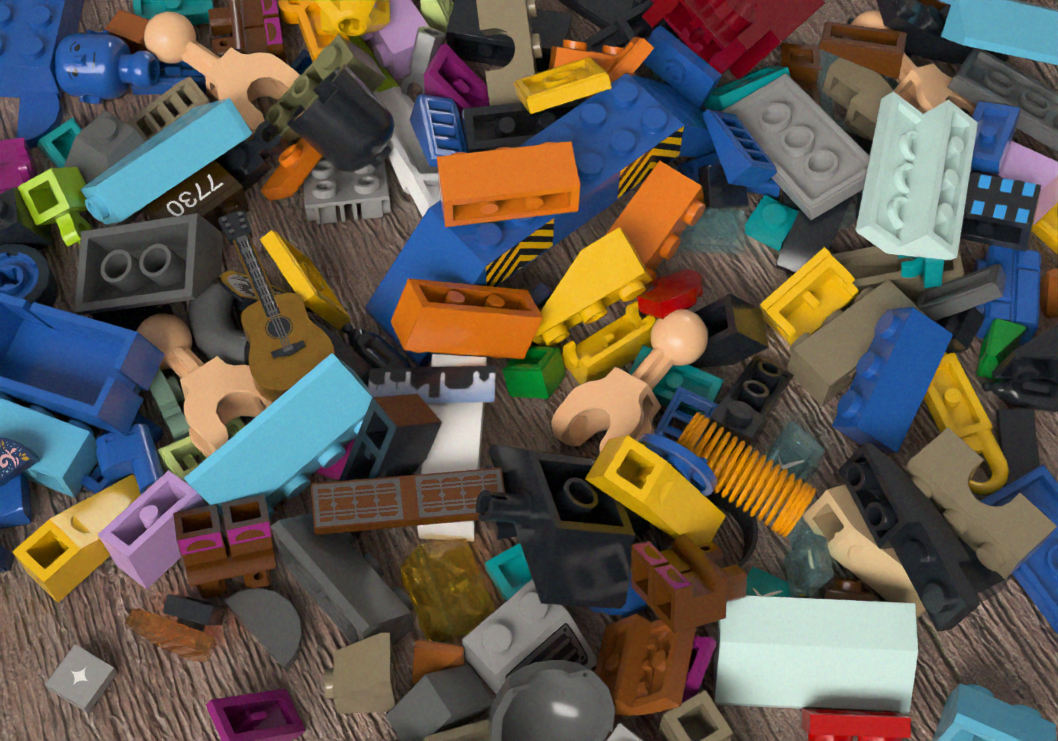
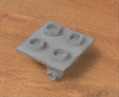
[303,160,391,225]

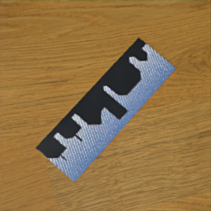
[368,366,496,404]

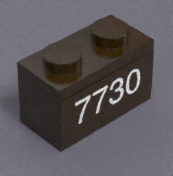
[145,160,249,232]

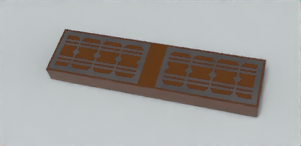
[311,467,505,535]

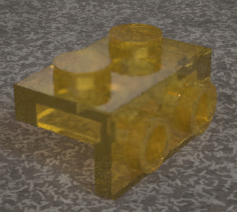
[400,539,496,643]

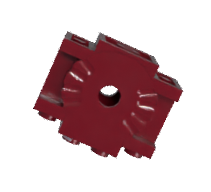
[642,0,825,79]

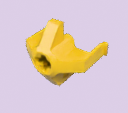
[314,0,390,37]

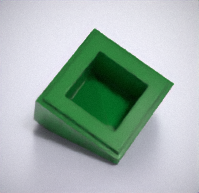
[976,318,1026,381]
[502,347,565,399]

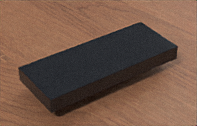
[996,409,1040,488]

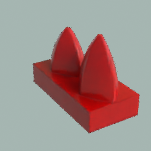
[801,708,911,741]

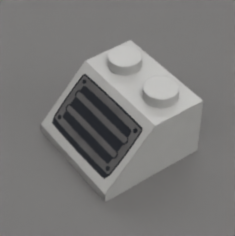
[462,579,598,694]

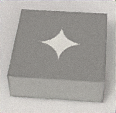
[45,644,118,713]

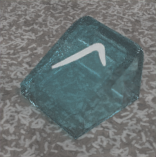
[765,421,825,484]

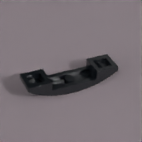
[775,130,873,275]

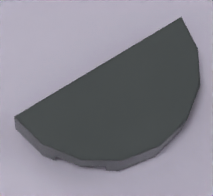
[223,588,303,672]

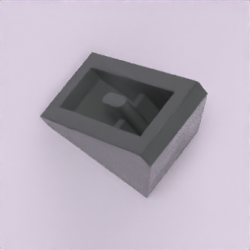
[386,664,493,741]

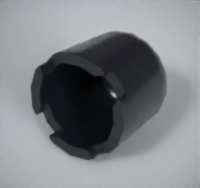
[286,64,395,172]

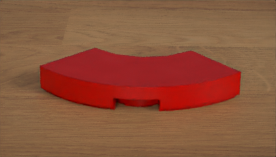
[637,269,703,319]

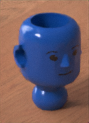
[54,30,160,104]

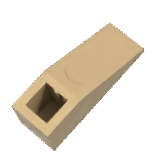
[802,484,926,619]

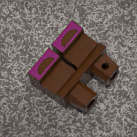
[208,0,287,64]
[173,494,276,599]
[631,534,747,633]

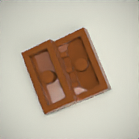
[595,614,696,716]

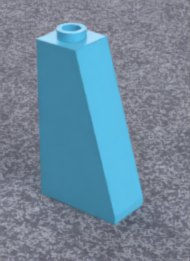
[80,98,253,224]

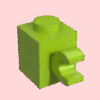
[17,167,92,246]

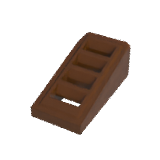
[819,21,907,79]

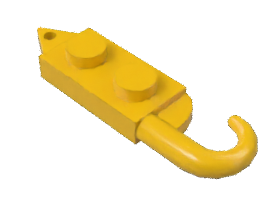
[923,352,1009,495]

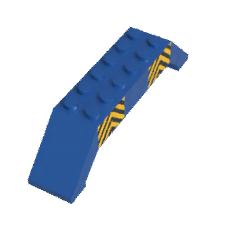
[365,73,716,367]

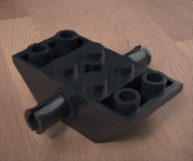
[476,445,650,609]

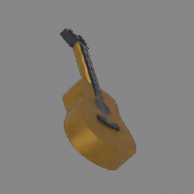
[218,210,335,402]

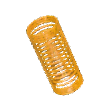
[676,412,817,538]

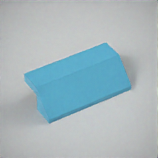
[939,0,1058,65]

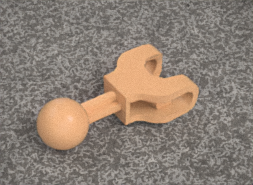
[850,10,977,118]
[144,11,300,141]
[551,309,708,453]
[136,313,273,458]

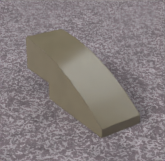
[822,57,893,141]
[831,246,965,299]

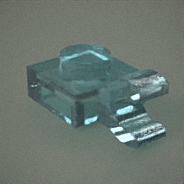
[784,516,834,598]

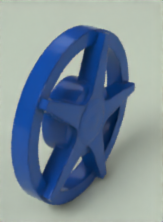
[638,432,717,496]

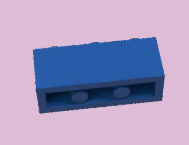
[832,307,953,453]

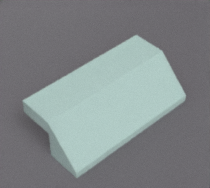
[856,91,978,260]
[713,595,918,714]

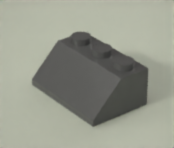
[74,213,223,315]
[270,513,414,646]

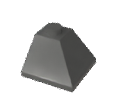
[64,110,145,227]

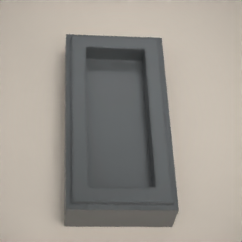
[916,264,1007,321]

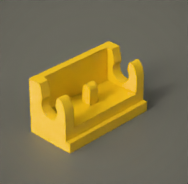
[760,247,859,346]
[561,301,656,385]

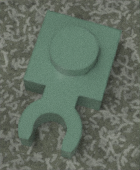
[149,367,190,442]

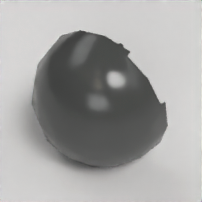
[488,660,615,741]

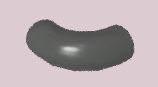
[189,283,250,366]

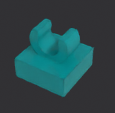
[898,255,944,288]

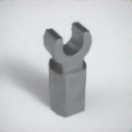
[401,26,445,95]

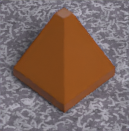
[412,639,465,686]

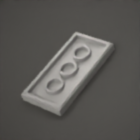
[721,73,870,220]

